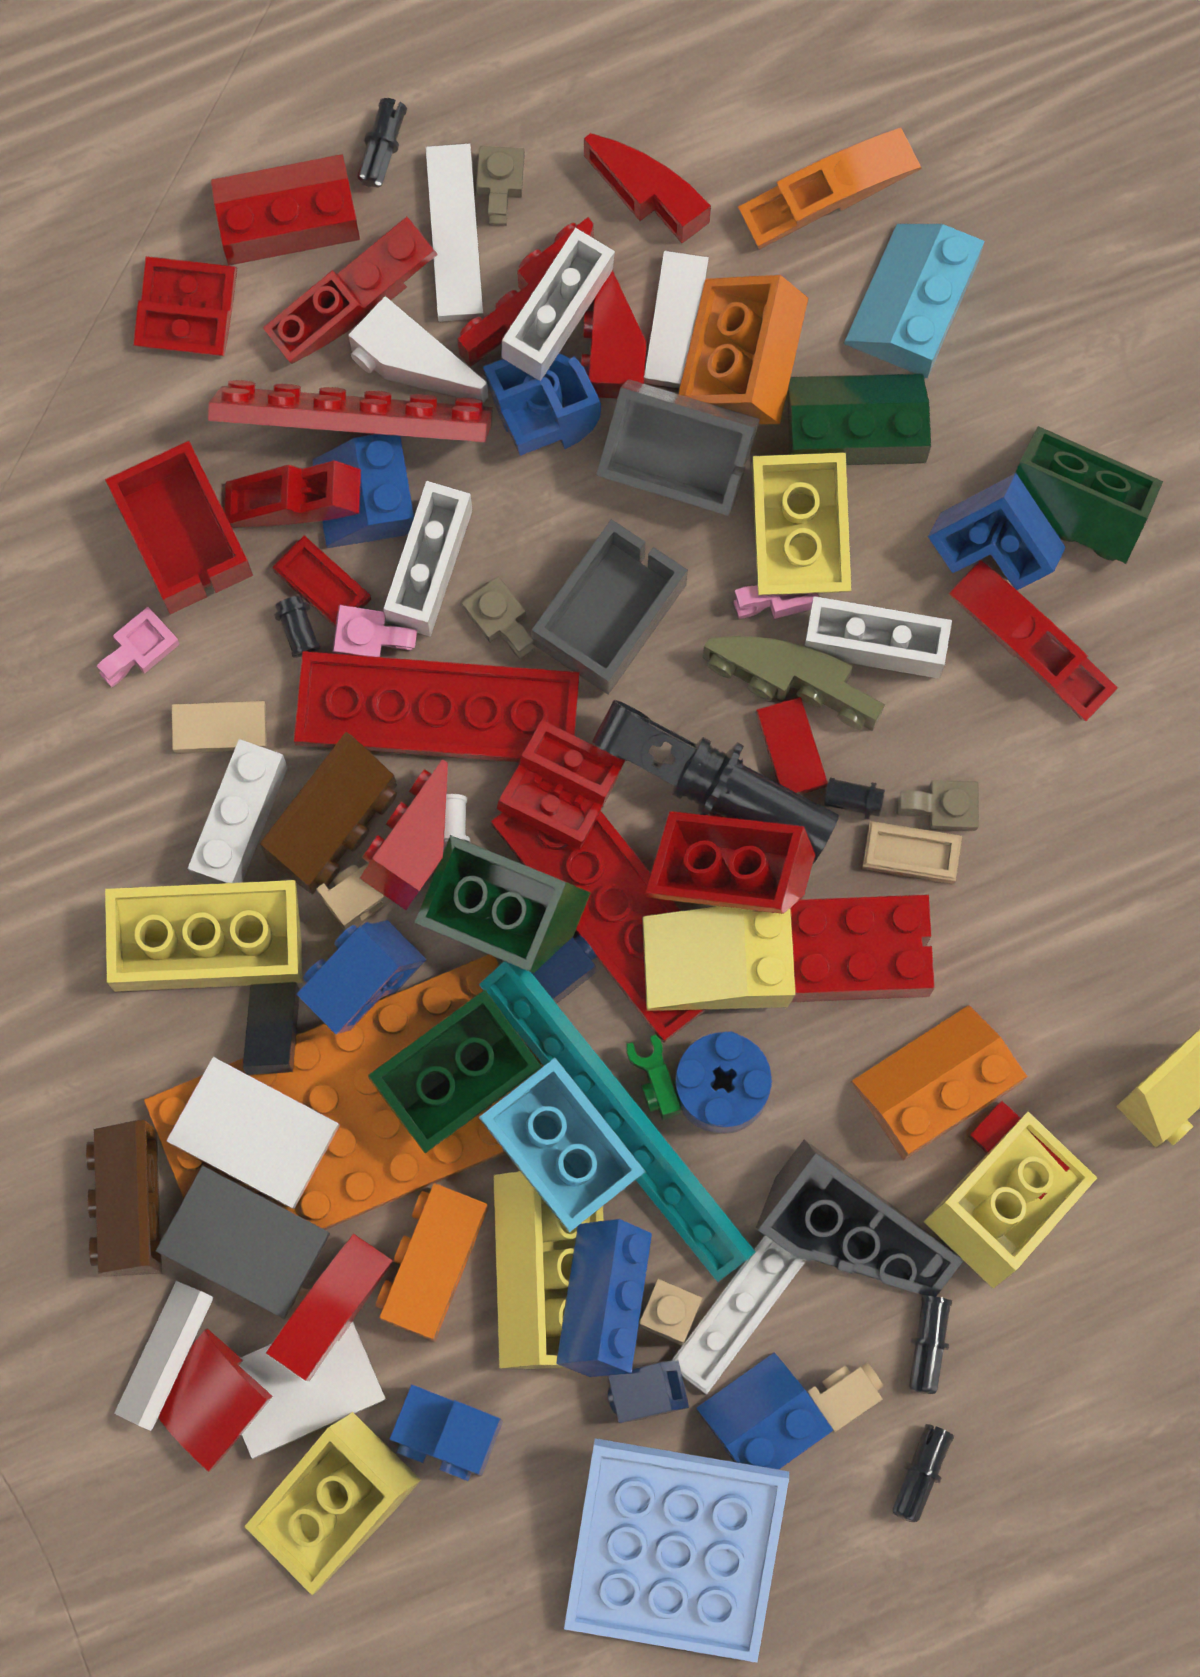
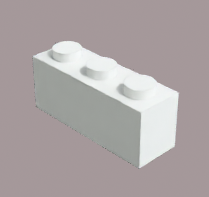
[501,228,615,381]
[384,481,472,637]
[804,596,952,678]
[187,739,288,884]

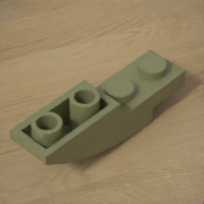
[703,636,885,731]

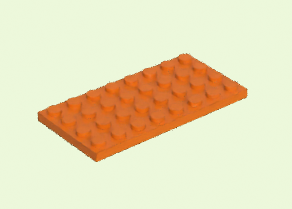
[144,954,542,1230]

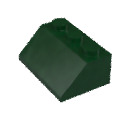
[787,374,931,465]
[1015,426,1163,564]
[415,835,591,973]
[368,990,542,1153]

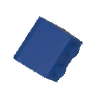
[312,434,414,549]
[696,1352,833,1470]

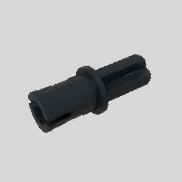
[357,98,407,188]
[909,1296,952,1394]
[893,1424,954,1522]

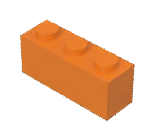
[375,1183,489,1342]

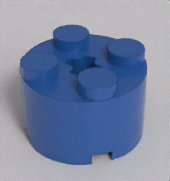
[675,1031,772,1133]

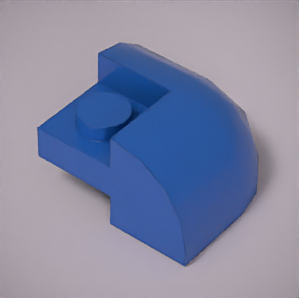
[483,354,601,456]

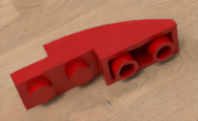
[263,216,438,364]
[457,217,594,367]
[948,560,1118,721]

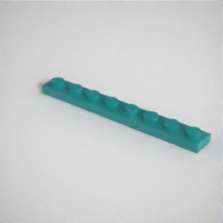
[479,961,756,1282]

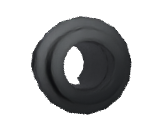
[274,596,320,658]
[824,777,885,819]

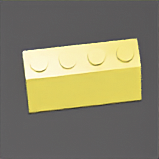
[105,880,303,992]
[494,1171,603,1369]

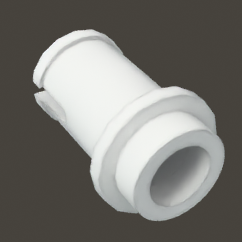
[443,794,470,852]

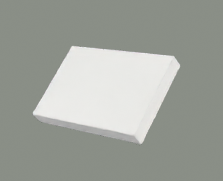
[167,1057,340,1210]
[239,1322,386,1459]

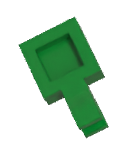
[626,1035,681,1121]

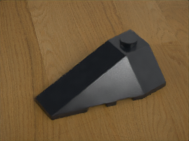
[756,1140,964,1297]

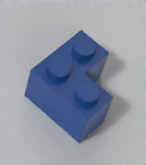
[928,473,1065,590]
[297,920,427,1034]
[390,1384,503,1481]

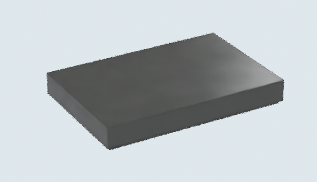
[156,1166,330,1319]

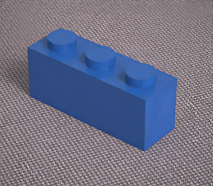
[556,1219,652,1377]

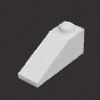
[348,296,488,403]

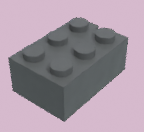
[596,379,760,516]
[532,519,688,695]

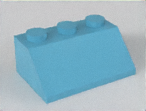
[844,224,985,378]
[479,1058,645,1232]

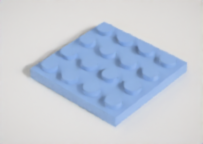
[564,1438,789,1663]

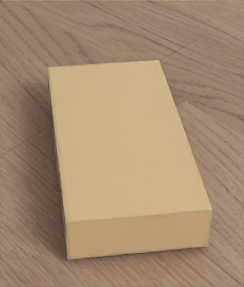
[172,701,267,753]
[862,821,962,884]

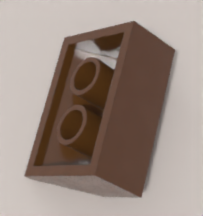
[259,732,397,895]
[86,1120,162,1277]

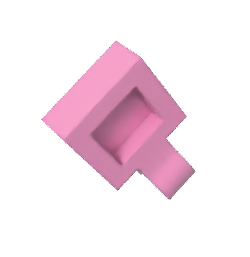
[733,585,818,619]
[332,605,417,657]
[97,607,179,688]

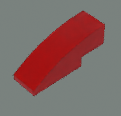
[584,133,711,243]
[225,460,361,527]
[266,1233,393,1381]

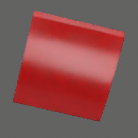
[133,256,238,356]
[496,720,625,850]
[158,1328,273,1472]

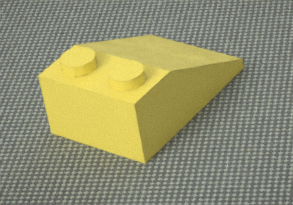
[751,453,851,596]
[642,906,795,1011]
[1116,1029,1200,1148]
[923,1112,1097,1288]
[244,1412,421,1595]

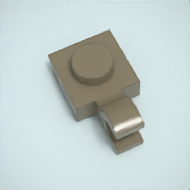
[477,146,525,226]
[462,576,535,660]
[897,780,979,831]

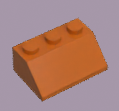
[679,275,809,424]
[851,1005,1028,1161]

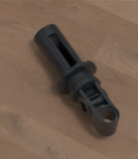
[592,700,839,864]

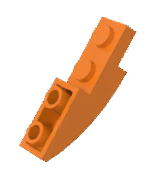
[738,128,922,250]

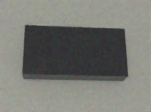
[243,982,300,1075]

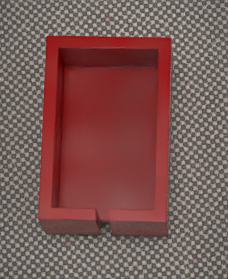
[105,441,253,615]
[790,895,935,1002]

